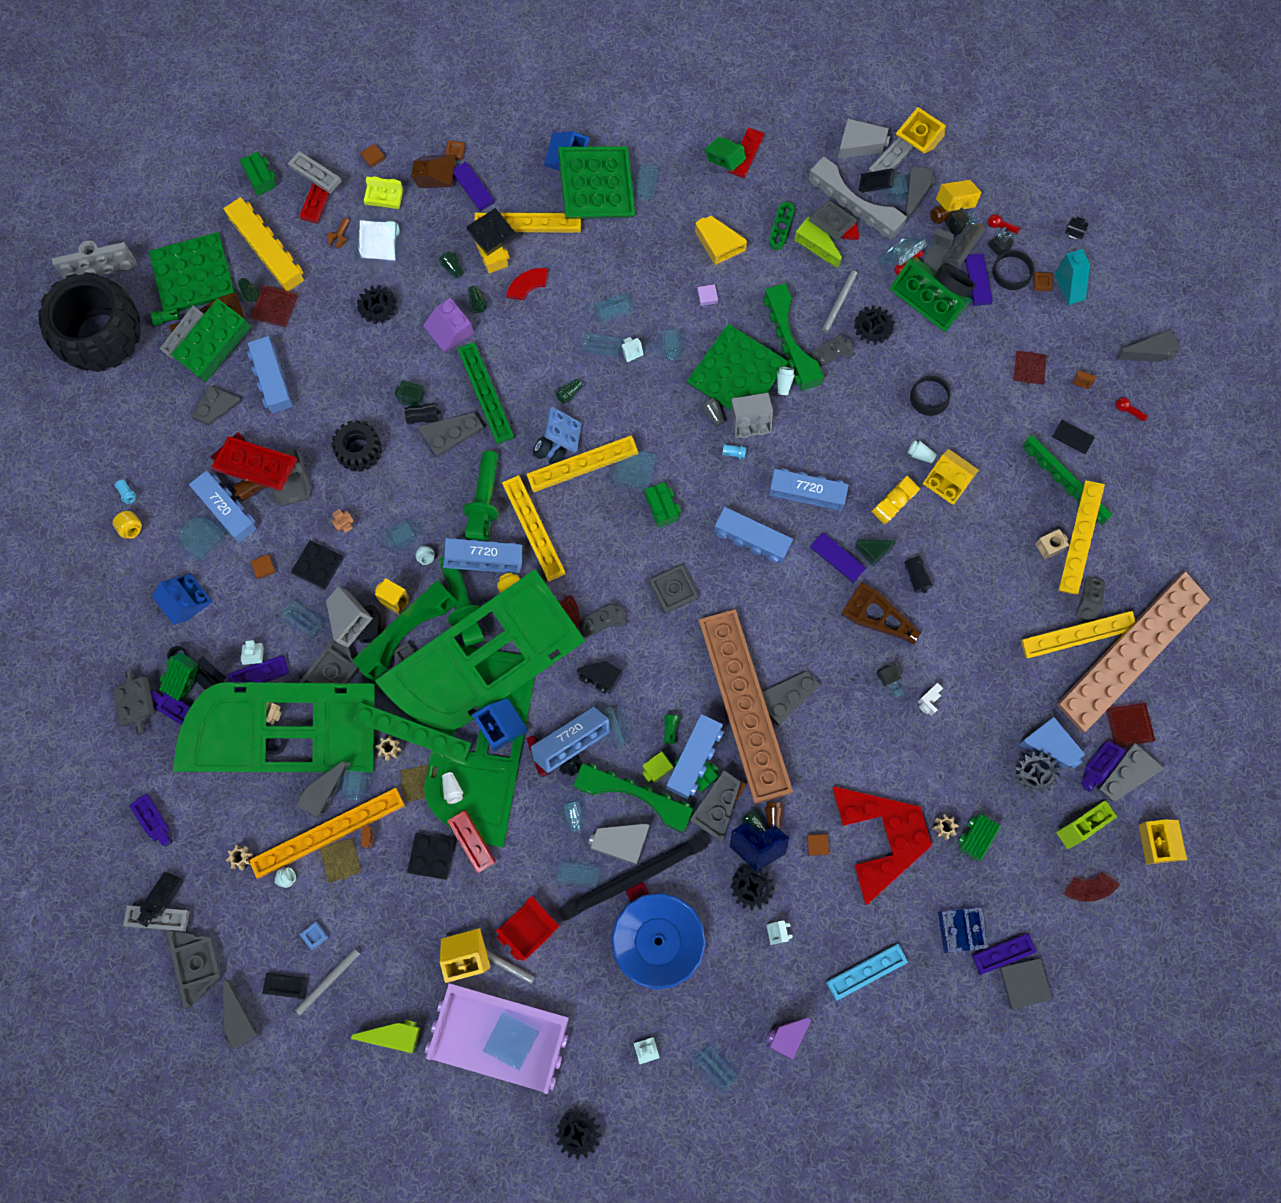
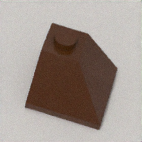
[411,154,456,188]

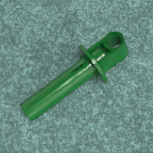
[463,451,499,541]
[439,556,484,647]

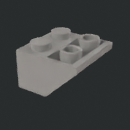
[731,393,773,438]

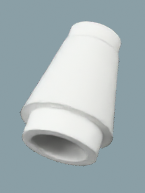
[442,772,463,804]

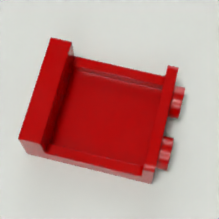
[495,896,560,962]

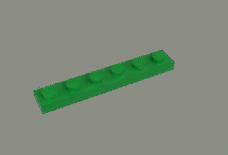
[457,342,514,445]
[1023,435,1113,525]
[353,702,472,762]

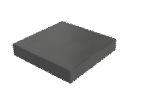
[809,200,857,240]
[648,564,699,614]
[1000,959,1052,1009]

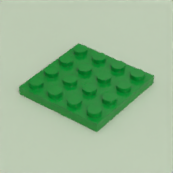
[557,146,635,219]
[149,232,235,312]
[687,324,788,411]

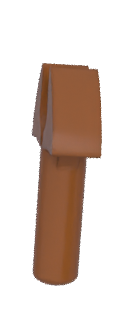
[328,217,350,249]

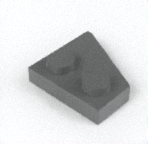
[192,386,242,426]

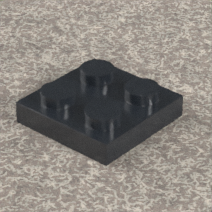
[466,208,517,256]
[291,540,344,590]
[407,833,456,880]

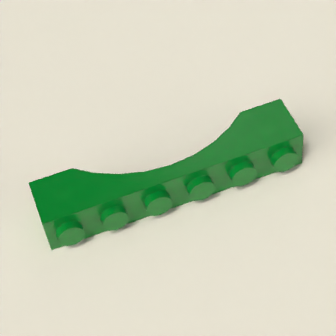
[762,283,824,391]
[352,580,458,682]
[573,763,693,834]

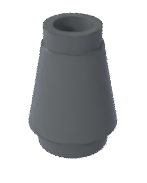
[701,398,725,427]

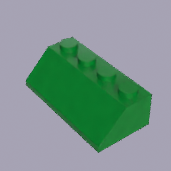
[889,257,972,332]

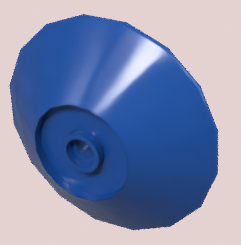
[611,893,706,990]

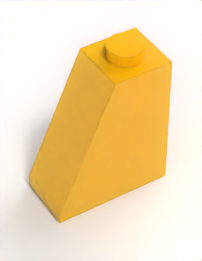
[695,216,747,265]

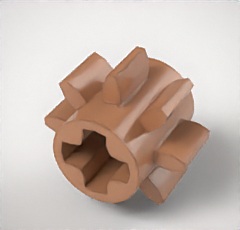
[331,509,354,533]

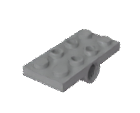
[52,241,137,279]

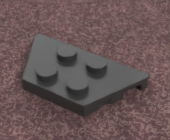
[299,639,359,693]
[166,931,222,1009]

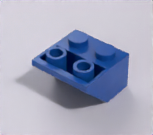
[544,131,590,171]
[152,573,212,625]
[472,698,528,752]

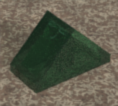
[855,539,895,567]

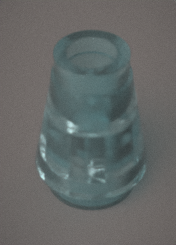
[562,801,583,832]

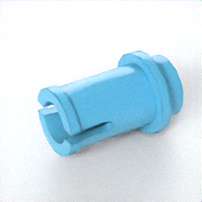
[723,444,746,460]
[114,480,136,504]

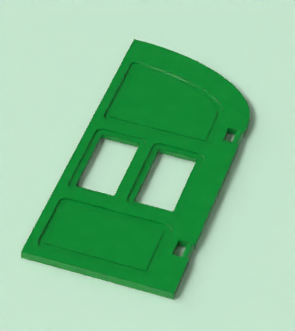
[375,569,585,730]
[424,645,535,848]
[173,682,375,772]

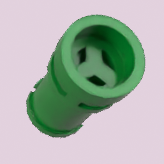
[151,308,180,326]
[663,715,680,744]

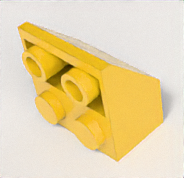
[923,449,979,505]
[1138,820,1187,865]
[440,928,491,983]

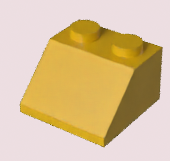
[896,107,946,154]

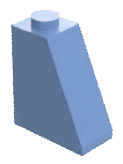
[1020,717,1085,769]

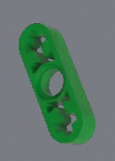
[769,202,794,250]

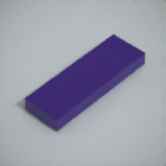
[453,162,495,211]
[965,253,993,306]
[810,532,866,584]
[227,655,290,692]
[971,933,1037,975]

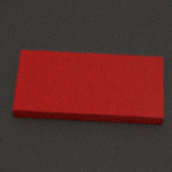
[212,436,297,491]

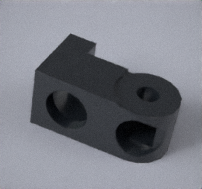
[358,605,381,643]

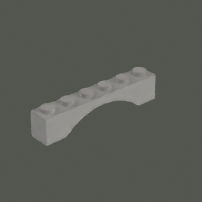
[809,156,907,240]

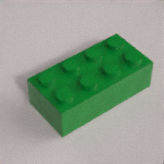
[171,298,252,382]

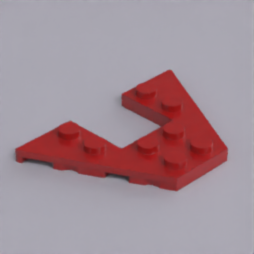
[832,787,932,905]

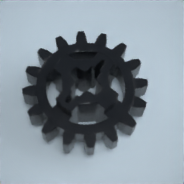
[357,285,397,324]
[854,305,894,345]
[1016,750,1060,793]
[730,865,775,911]
[555,1110,602,1160]

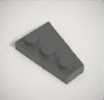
[417,412,484,458]
[762,671,820,726]
[1097,743,1165,802]
[690,770,740,843]

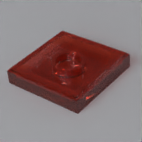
[251,285,298,328]
[1106,703,1155,747]

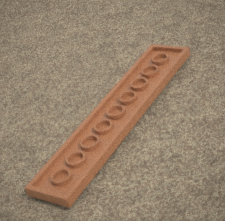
[1057,571,1210,733]
[699,609,793,804]

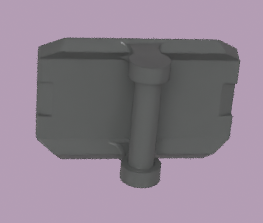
[271,448,310,507]

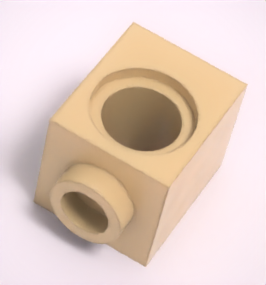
[1035,529,1069,560]

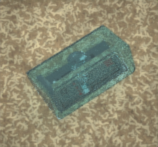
[593,293,634,323]

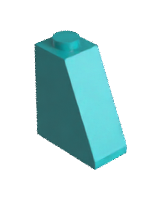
[1054,249,1090,306]

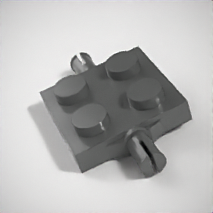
[113,669,155,735]

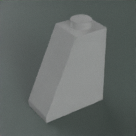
[838,119,890,159]
[326,586,373,647]
[588,824,649,866]

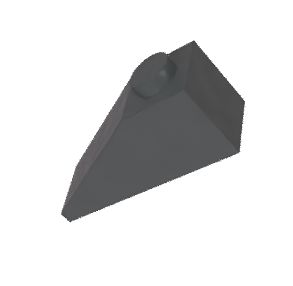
[904,167,935,222]
[1117,330,1181,362]
[297,761,351,817]
[223,980,261,1049]

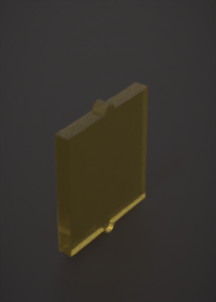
[401,765,436,802]
[320,839,361,883]

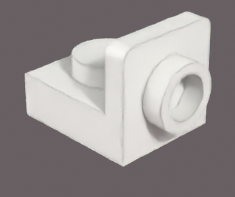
[918,683,943,716]

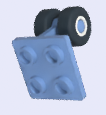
[533,407,582,464]

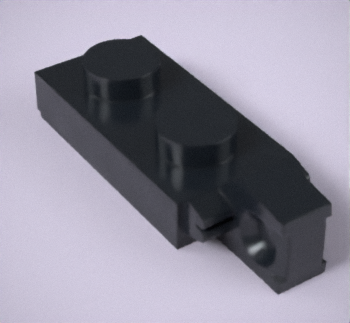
[137,871,183,927]

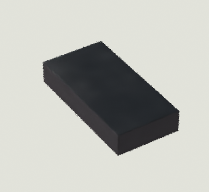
[859,168,895,193]
[1052,420,1095,454]
[198,656,227,683]
[262,973,308,999]

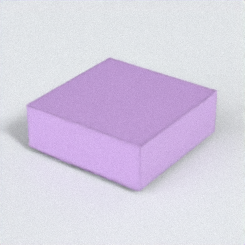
[697,284,718,306]

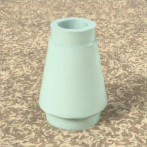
[777,367,795,395]
[907,440,937,464]

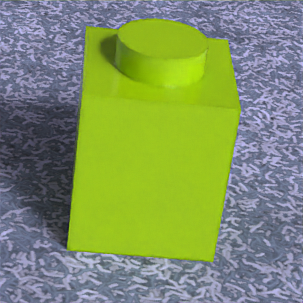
[642,751,673,784]

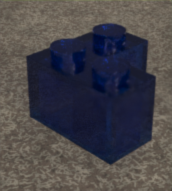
[729,822,789,872]

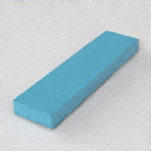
[826,944,908,1001]

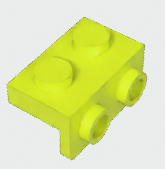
[364,176,403,209]

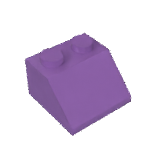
[423,298,474,353]
[765,1018,811,1059]

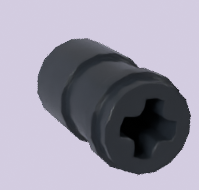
[404,403,441,424]
[904,556,933,594]

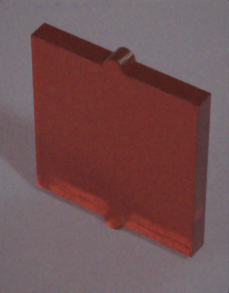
[1013,351,1047,385]

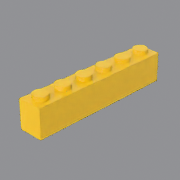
[223,197,304,292]

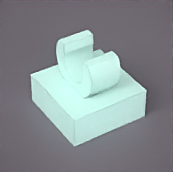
[621,337,644,362]
[241,640,264,665]
[767,921,792,945]
[634,1037,660,1064]

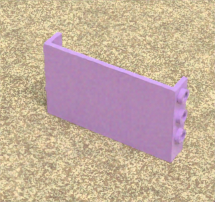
[425,984,569,1094]

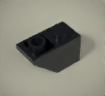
[577,661,622,694]

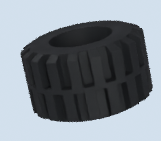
[331,420,382,472]

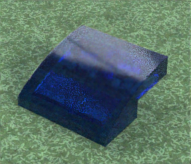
[938,907,988,953]

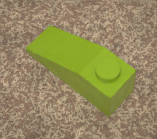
[794,216,842,268]
[1056,800,1117,849]
[351,1020,421,1053]

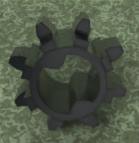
[1065,217,1088,240]
[559,754,583,776]

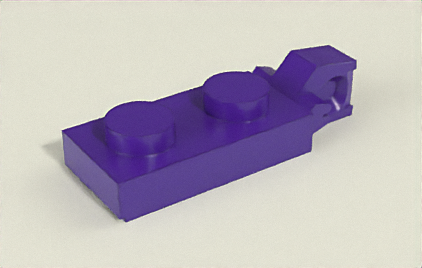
[150,690,190,725]
[1081,740,1126,792]
[129,794,172,847]

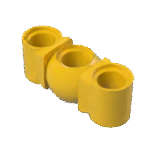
[871,475,920,525]

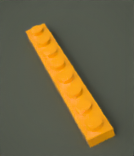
[249,788,405,879]

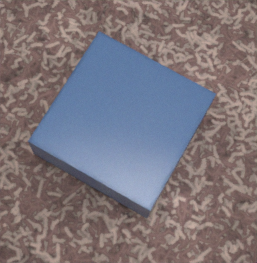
[299,921,329,951]

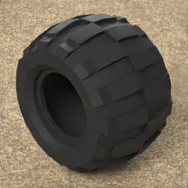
[38,272,141,372]

